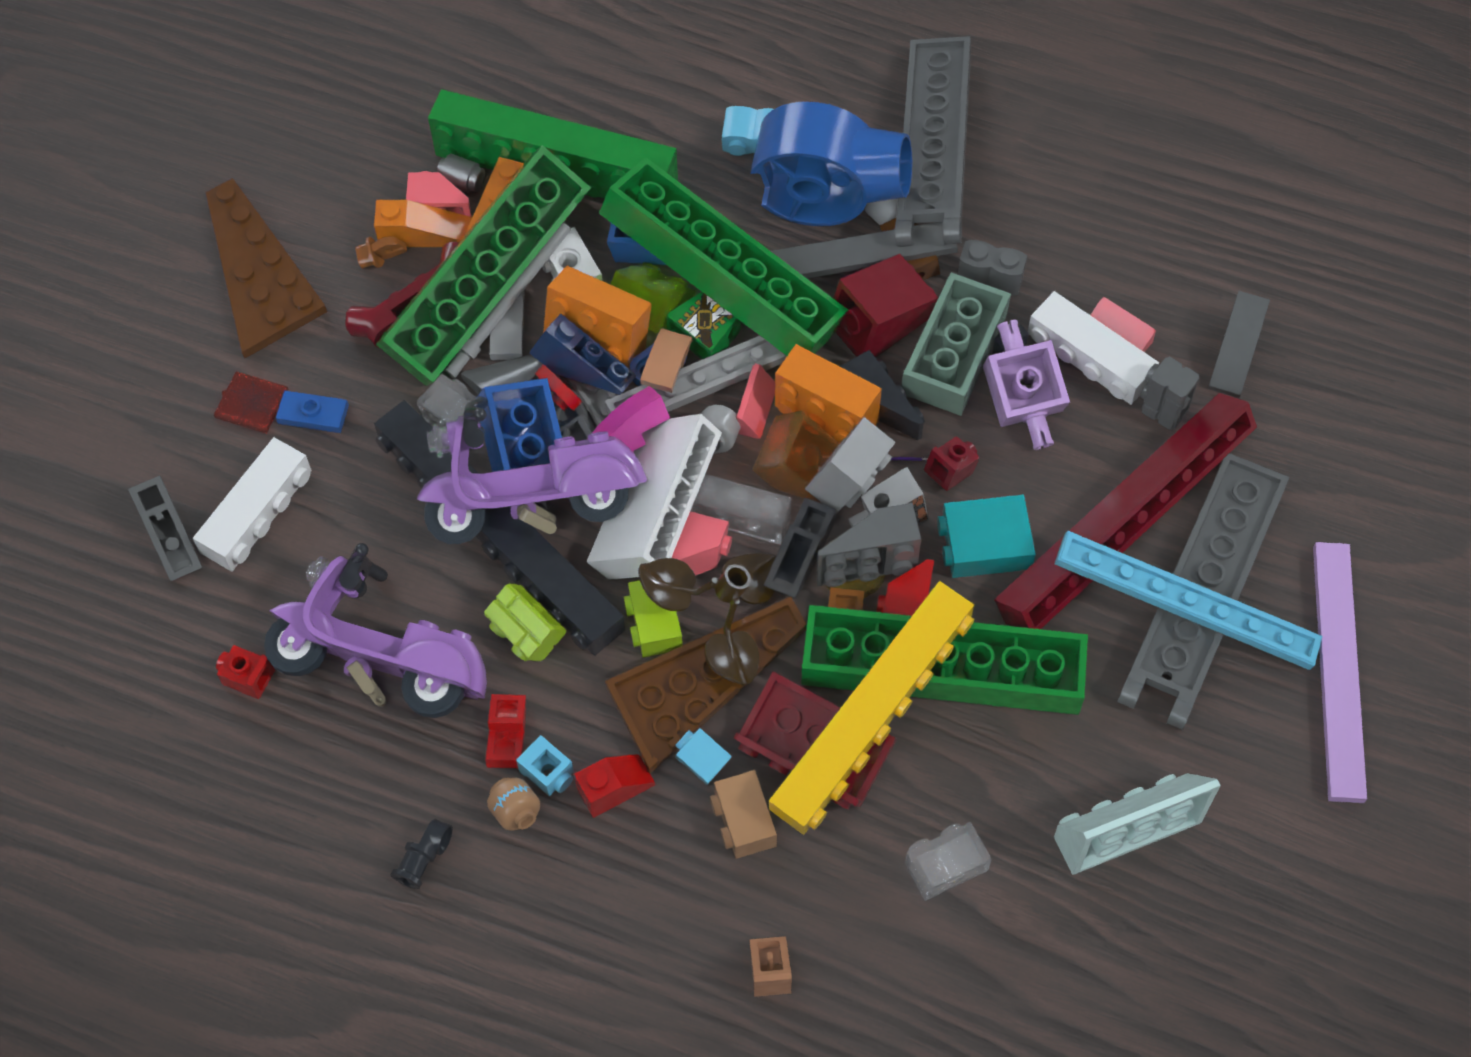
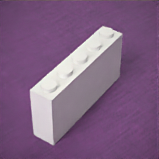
[587,414,722,580]

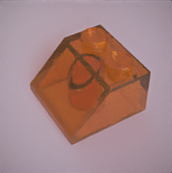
[752,411,839,503]

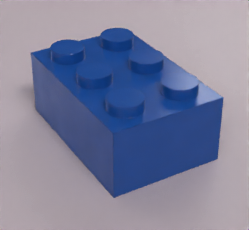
[476,378,562,472]

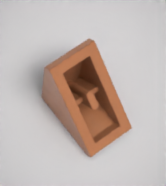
[750,936,792,997]

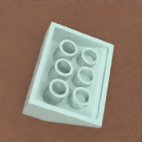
[1054,773,1221,875]

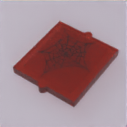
[214,371,289,434]

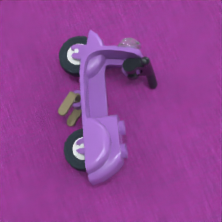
[417,396,647,544]
[264,543,487,718]

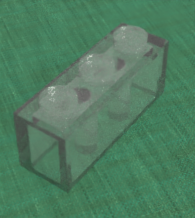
[690,474,792,545]

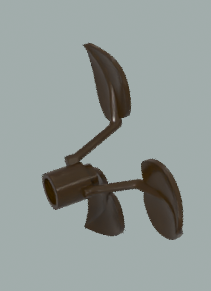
[638,553,776,685]

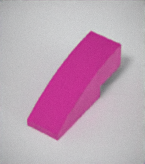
[587,386,670,451]

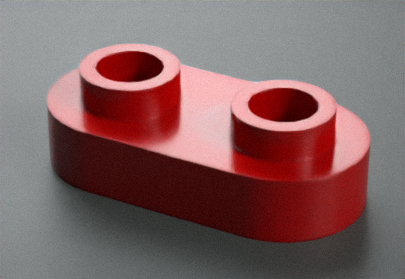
[534,364,582,411]

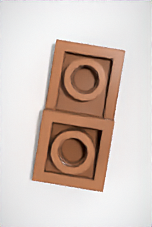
[640,328,692,393]

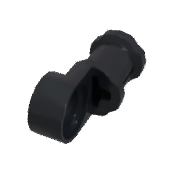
[391,819,453,889]

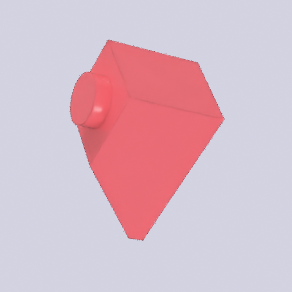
[406,171,472,217]
[671,511,732,576]

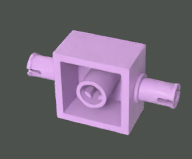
[983,319,1070,450]

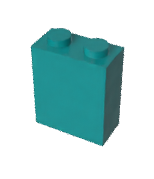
[937,495,1036,578]

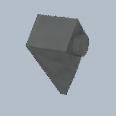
[128,475,202,581]

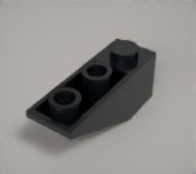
[840,350,925,440]

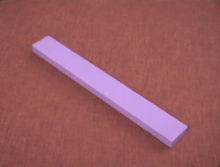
[1313,542,1367,803]

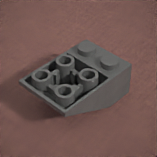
[816,503,921,587]

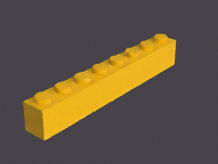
[769,581,975,835]

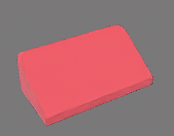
[1090,297,1156,352]
[736,363,775,439]

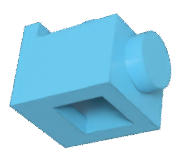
[516,735,574,796]

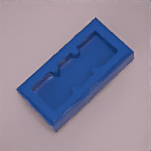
[276,391,349,433]

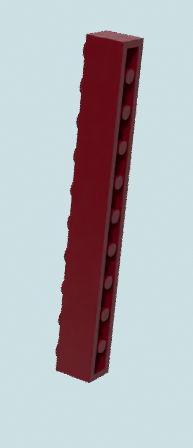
[994,393,1257,629]

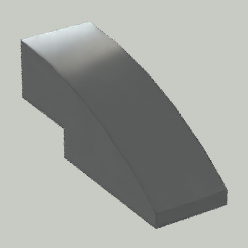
[1208,291,1270,398]

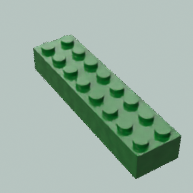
[428,89,678,199]
[376,145,591,386]
[599,157,848,356]
[801,605,1088,715]

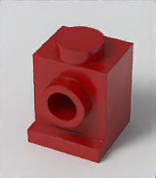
[216,645,275,700]

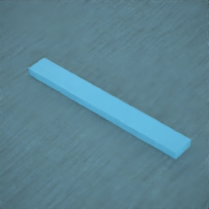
[1054,531,1323,670]

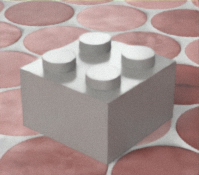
[805,417,896,512]

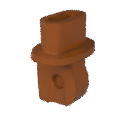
[355,236,407,269]

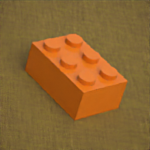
[543,265,652,369]
[775,344,882,444]

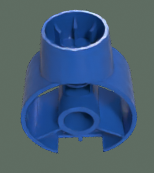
[750,102,913,226]

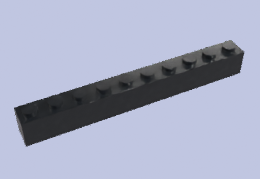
[374,400,625,656]

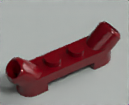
[345,242,459,348]

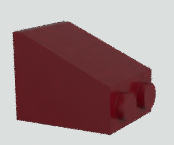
[833,253,938,358]

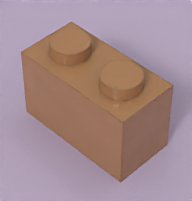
[710,770,777,859]

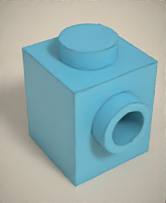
[675,728,732,785]

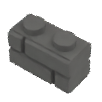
[1140,356,1199,430]

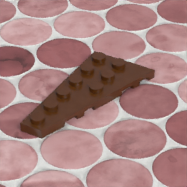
[206,178,327,359]
[605,596,807,774]

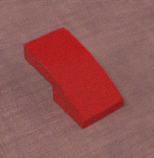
[485,694,526,768]

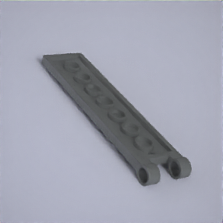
[895,36,971,246]
[1117,453,1290,730]

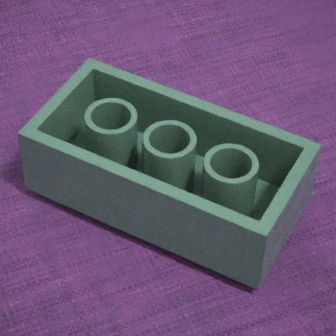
[902,272,1011,416]

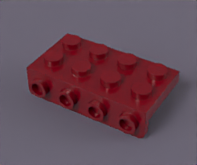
[734,671,897,810]

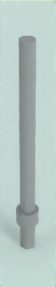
[445,223,571,378]

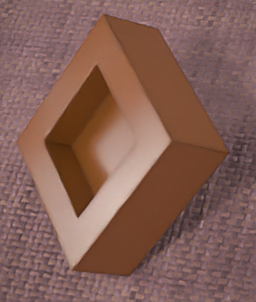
[828,587,864,610]

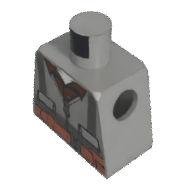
[848,467,929,527]

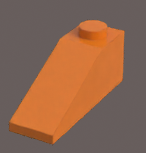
[374,200,472,247]

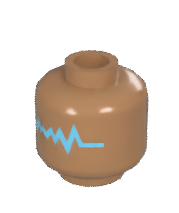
[487,777,540,831]

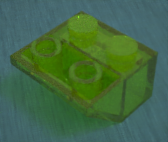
[611,262,696,333]

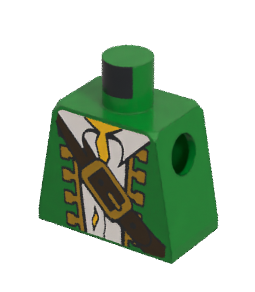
[666,292,741,360]

